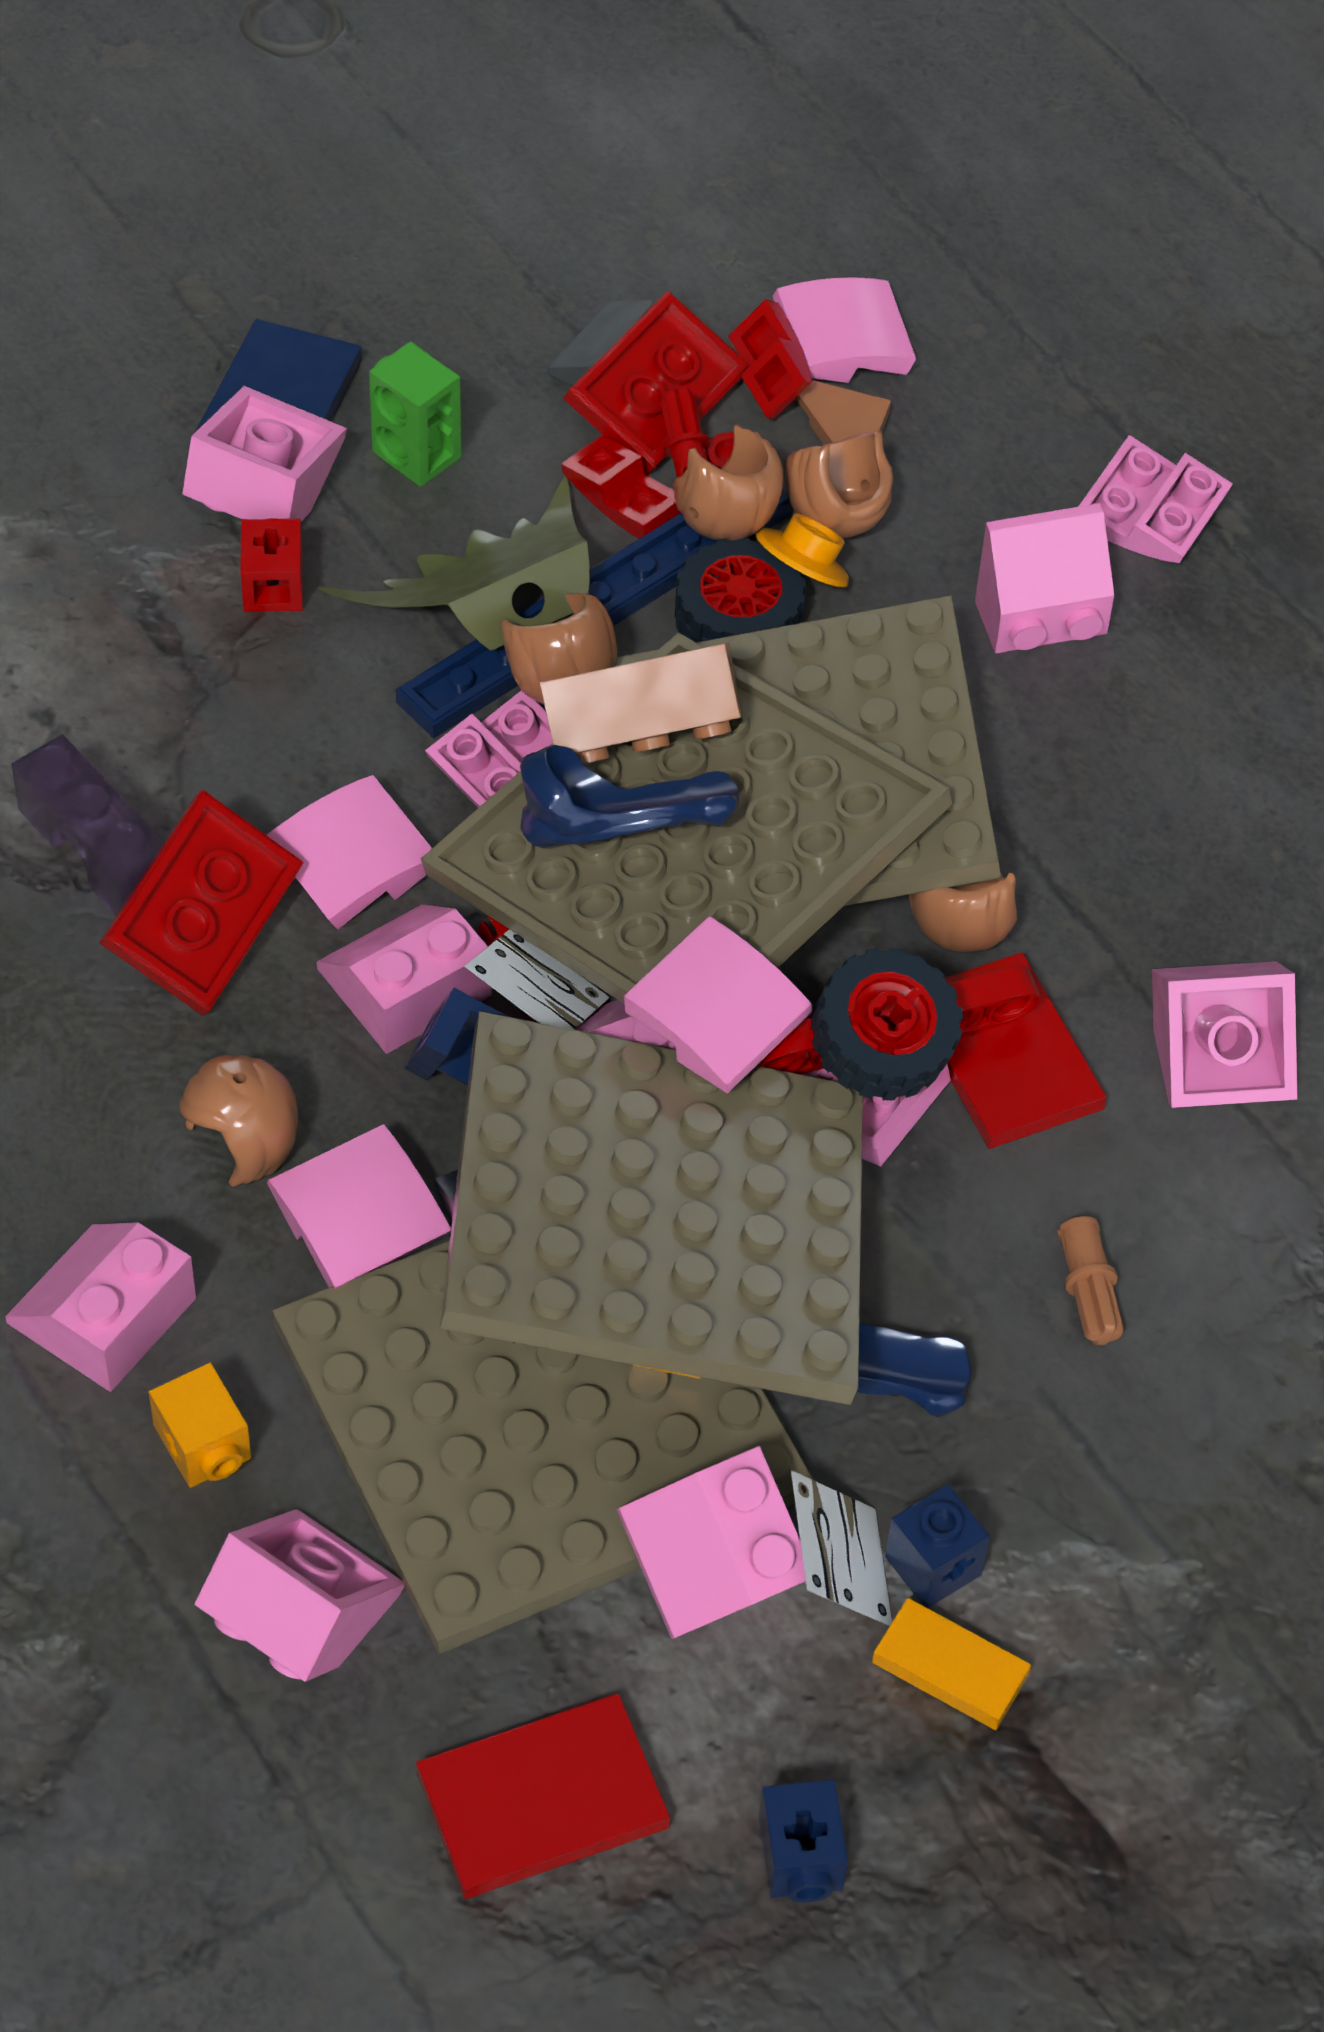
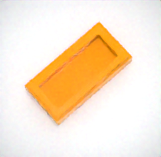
[872,1598,1032,1731]

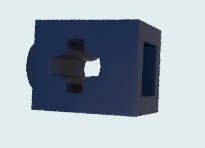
[885,1484,990,1608]
[759,1779,848,1902]

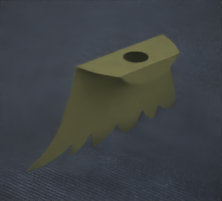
[318,476,590,651]

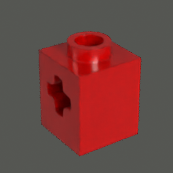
[240,518,303,612]

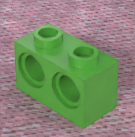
[369,341,461,487]

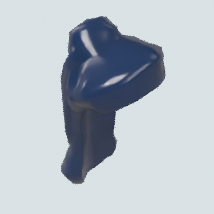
[520,745,739,848]
[857,1322,972,1417]

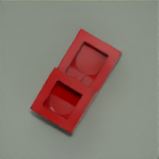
[728,299,812,419]
[561,435,681,539]

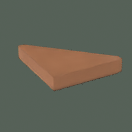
[794,380,891,445]

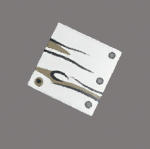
[464,929,609,1030]
[791,1470,892,1626]

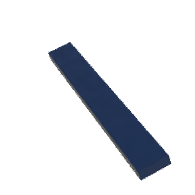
[396,489,794,739]

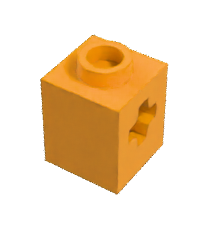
[148,1362,251,1488]

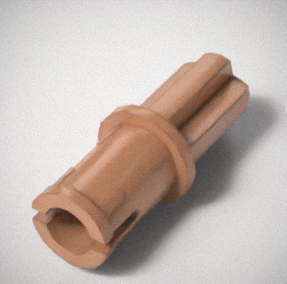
[1057,1216,1123,1346]

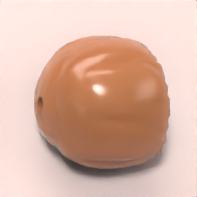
[673,424,783,540]
[785,431,893,538]
[500,592,617,705]
[908,873,1017,952]
[179,1055,298,1187]

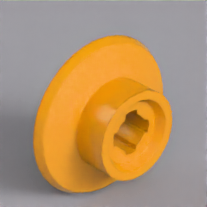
[756,514,849,587]

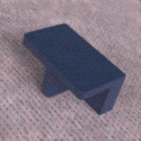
[404,988,508,1086]

